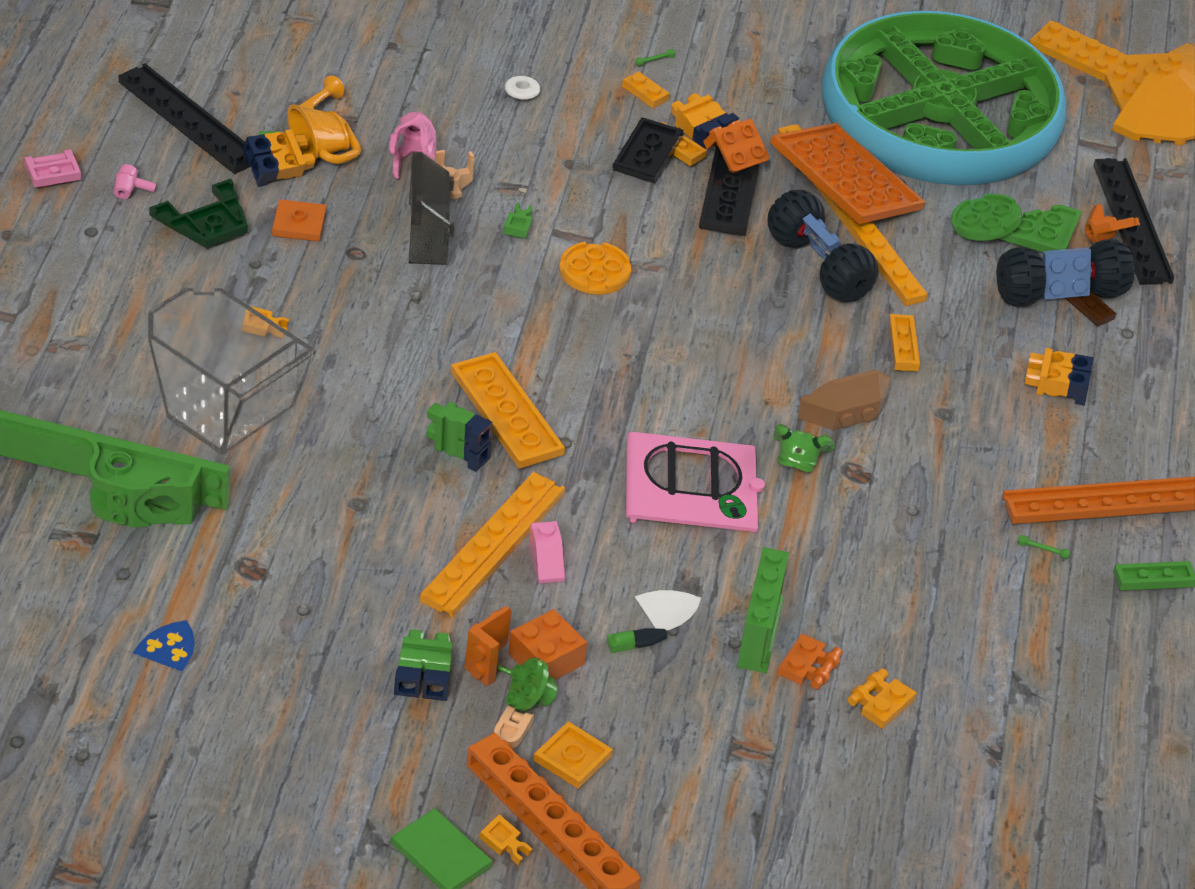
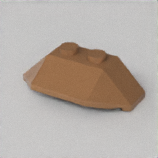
[798,370,891,430]

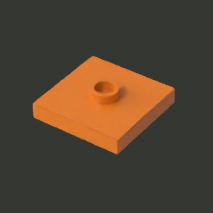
[272,199,326,241]

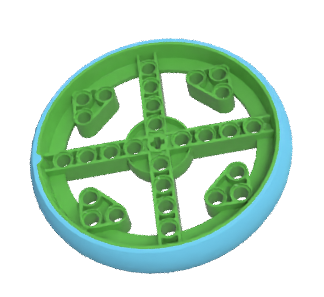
[822,11,1066,185]

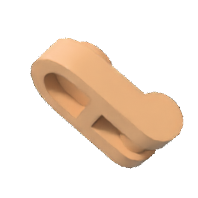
[494,705,535,749]

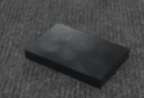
[612,117,684,183]

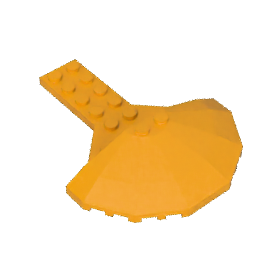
[1029,20,1195,145]

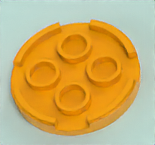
[559,241,631,295]

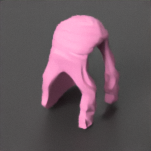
[388,112,437,179]

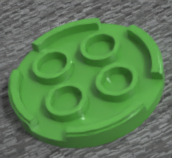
[951,193,1022,241]

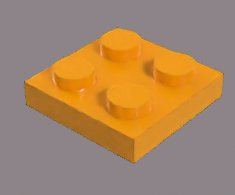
[533,721,613,789]

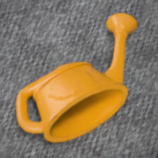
[287,75,362,164]

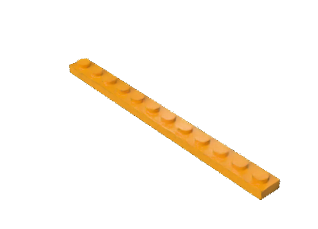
[777,124,927,306]

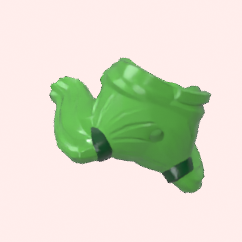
[774,424,835,472]

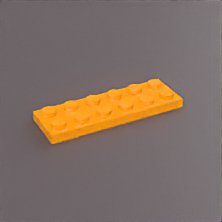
[450,352,565,469]

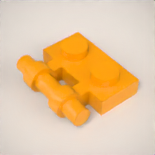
[847,668,917,729]

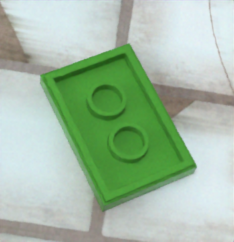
[391,808,493,889]

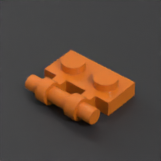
[777,633,843,690]

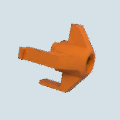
[1085,204,1140,244]

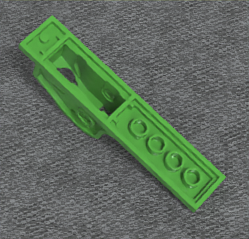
[0,410,230,528]

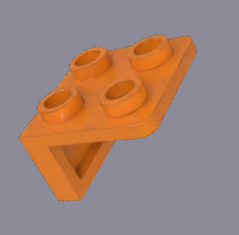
[703,118,769,173]
[464,606,511,687]

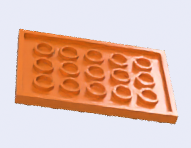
[770,122,926,224]

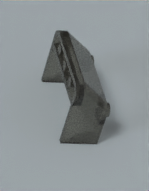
[408,151,454,265]

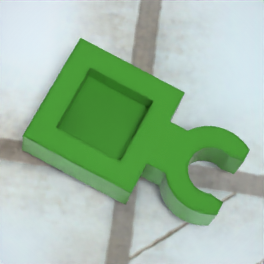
[503,203,533,239]

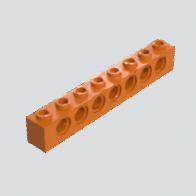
[466,732,641,889]

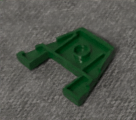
[149,178,248,248]

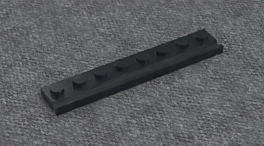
[118,63,250,175]
[1093,158,1174,285]

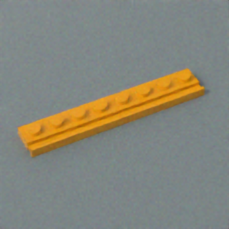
[420,472,565,618]

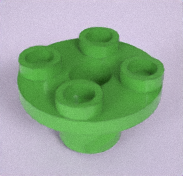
[506,657,557,712]

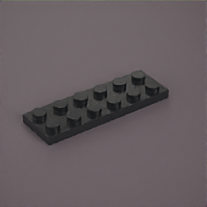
[699,146,759,236]

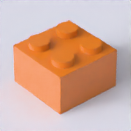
[508,609,587,680]

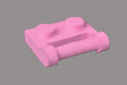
[23,149,81,188]

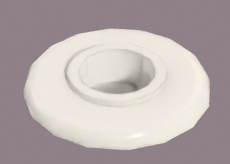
[505,76,540,100]

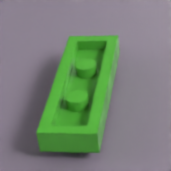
[1113,561,1195,590]

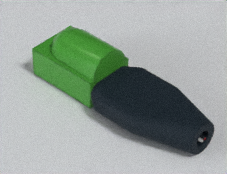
[606,628,667,653]

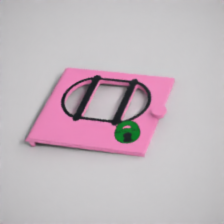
[626,432,765,532]

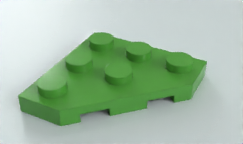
[998,204,1082,252]

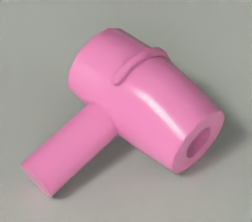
[113,164,156,199]

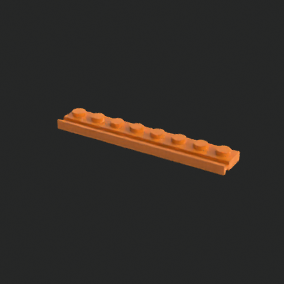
[1002,476,1195,524]

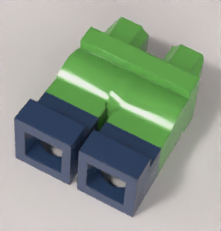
[426,401,493,472]
[394,629,453,701]

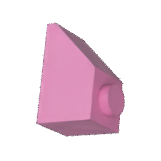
[529,521,565,584]

